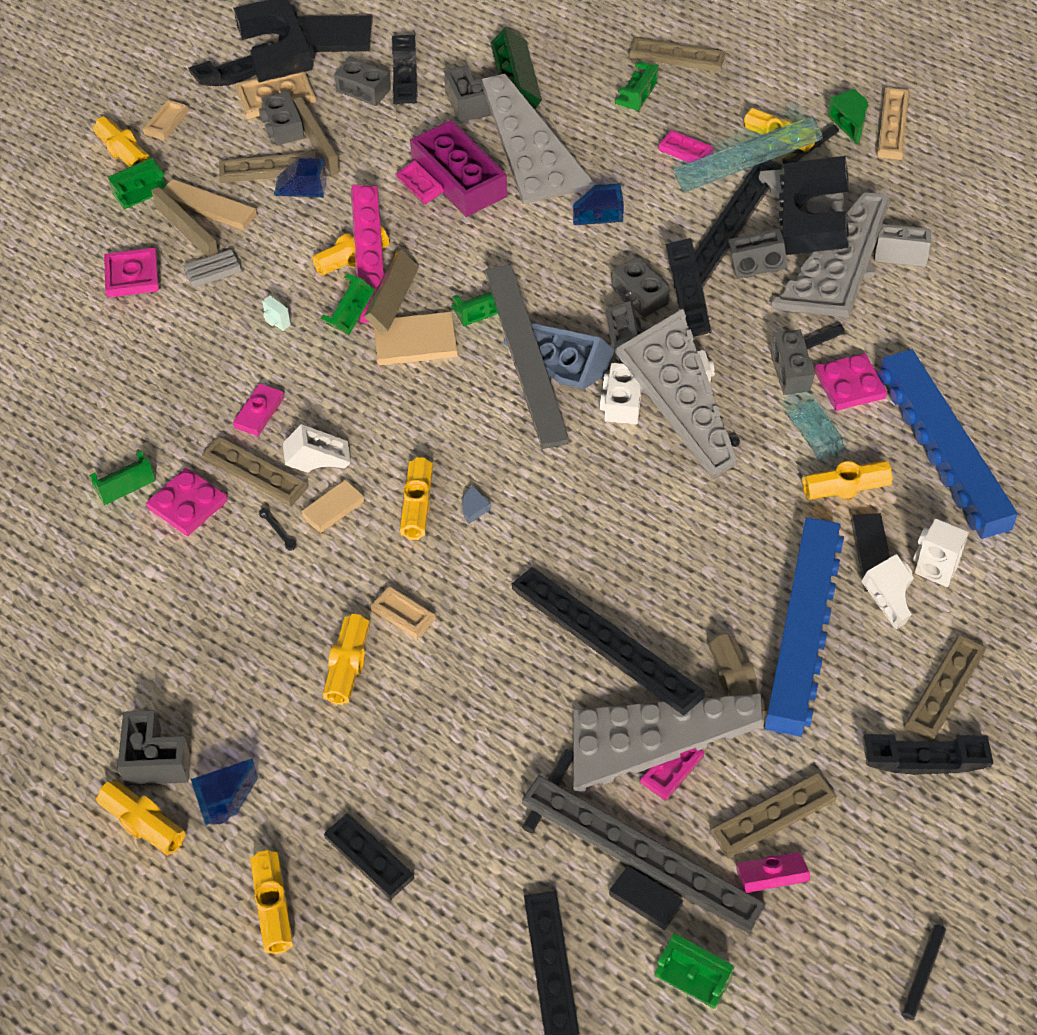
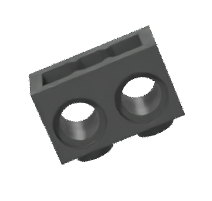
[334,57,391,106]
[259,91,304,146]
[728,228,788,279]
[612,257,670,318]
[605,301,642,364]
[770,329,815,395]

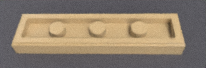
[877,87,909,160]
[163,179,257,231]

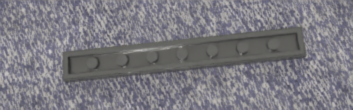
[485,264,569,449]
[522,775,766,934]

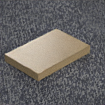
[235,72,316,119]
[374,312,458,365]

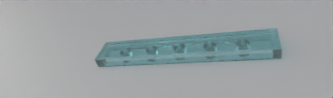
[673,116,823,193]

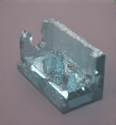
[787,399,844,462]

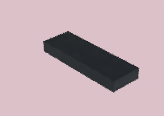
[851,513,890,592]
[324,813,415,900]

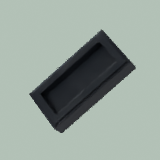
[609,865,683,930]

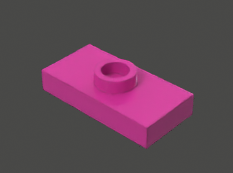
[659,130,714,168]
[396,160,444,205]
[233,384,284,436]
[640,748,704,801]
[736,852,810,893]

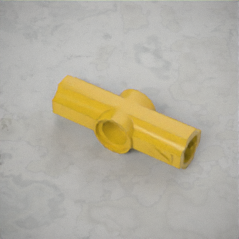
[744,108,817,152]
[93,116,150,167]
[312,225,390,276]
[400,457,433,540]
[802,460,893,500]
[323,614,370,705]
[96,780,186,855]
[250,850,294,954]

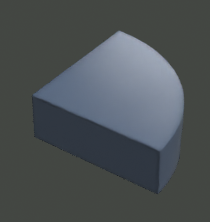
[462,486,491,524]

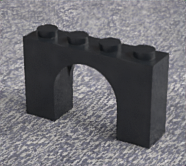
[233,0,315,83]
[779,156,849,255]

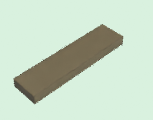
[629,38,726,72]
[293,97,340,175]
[219,152,319,183]
[152,187,219,257]
[364,249,419,334]
[202,436,308,507]
[905,634,987,741]
[710,772,837,858]

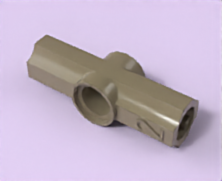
[709,633,767,718]

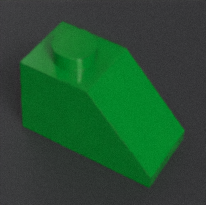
[828,88,868,144]

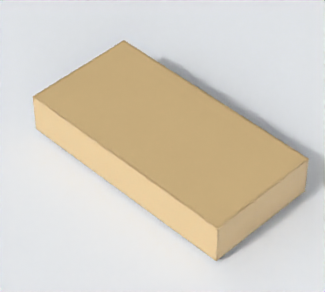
[143,100,189,140]
[302,480,364,533]
[371,585,436,639]

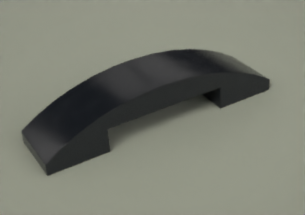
[392,35,418,104]
[188,41,275,86]
[666,238,712,337]
[862,734,994,775]

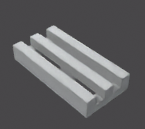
[183,249,241,288]

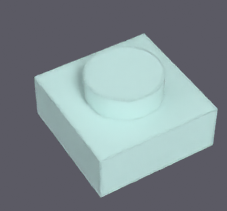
[262,295,291,331]

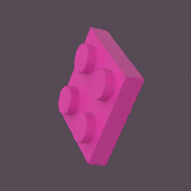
[104,248,159,298]
[814,353,887,411]
[146,467,228,537]

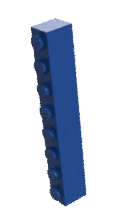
[878,349,1018,539]
[765,517,844,737]

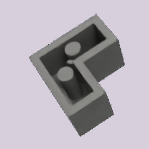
[444,65,497,123]
[117,710,190,785]

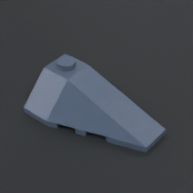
[503,323,614,390]

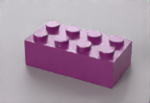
[410,120,507,217]

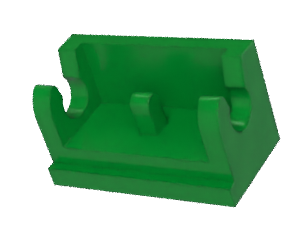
[615,62,659,111]
[108,157,167,210]
[320,273,375,335]
[452,292,498,326]
[89,451,155,506]
[654,933,735,1009]

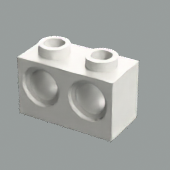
[600,363,642,424]
[913,519,969,587]

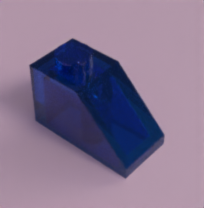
[274,158,327,198]
[573,183,624,226]
[191,759,258,825]

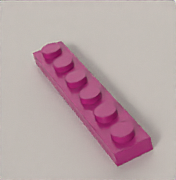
[351,185,384,323]

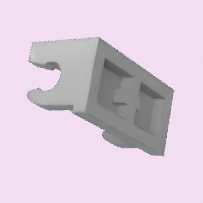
[874,224,931,267]

